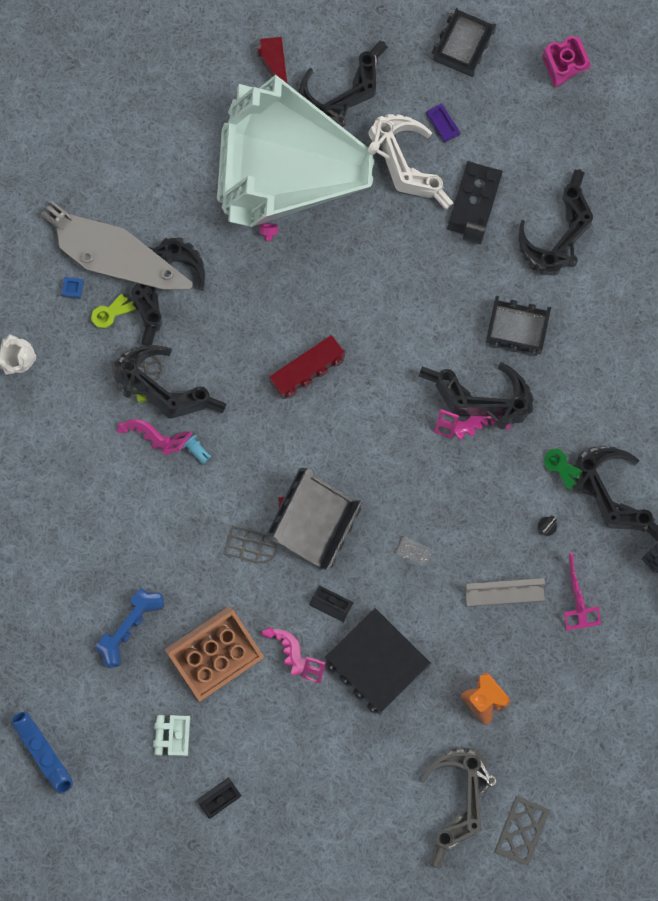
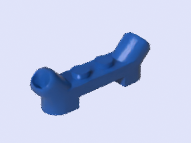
[95,588,164,668]
[11,712,73,794]

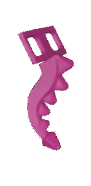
[434,409,510,440]
[117,419,193,455]
[564,553,601,631]
[261,627,326,684]

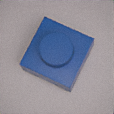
[62,277,84,299]

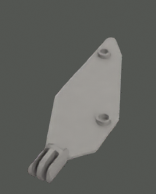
[41,201,193,290]

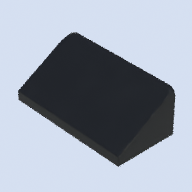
[309,585,354,623]
[196,777,241,819]

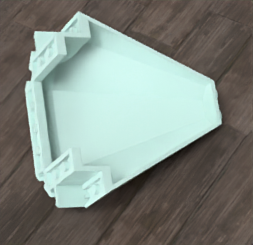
[217,75,374,227]

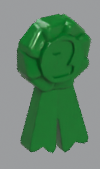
[544,448,583,490]

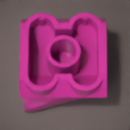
[542,36,590,88]

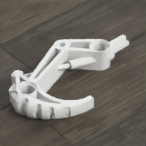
[368,114,454,210]

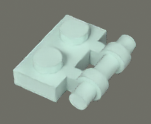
[153,715,190,757]

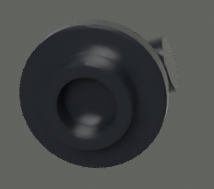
[538,515,557,536]

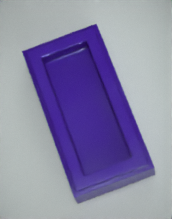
[426,103,460,143]

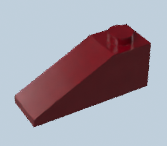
[257,36,287,83]

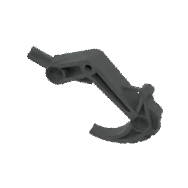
[421,747,496,869]

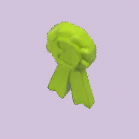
[91,294,136,329]

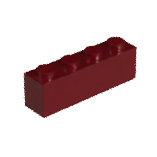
[269,335,345,399]

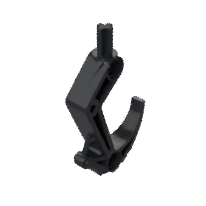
[298,40,388,127]
[518,169,593,275]
[131,237,205,346]
[114,345,227,419]
[418,362,534,430]
[573,446,658,541]

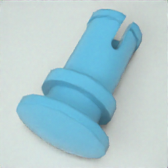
[182,435,212,465]

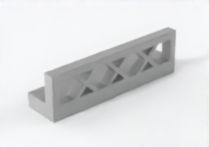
[465,578,545,607]

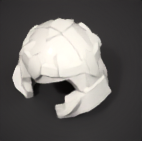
[0,334,36,375]

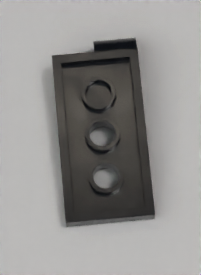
[447,161,503,245]

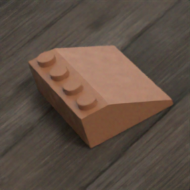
[165,606,265,702]

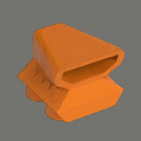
[461,672,511,725]

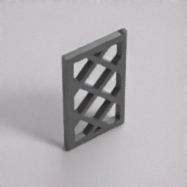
[494,796,550,865]

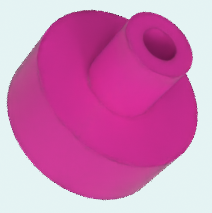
[259,223,278,241]

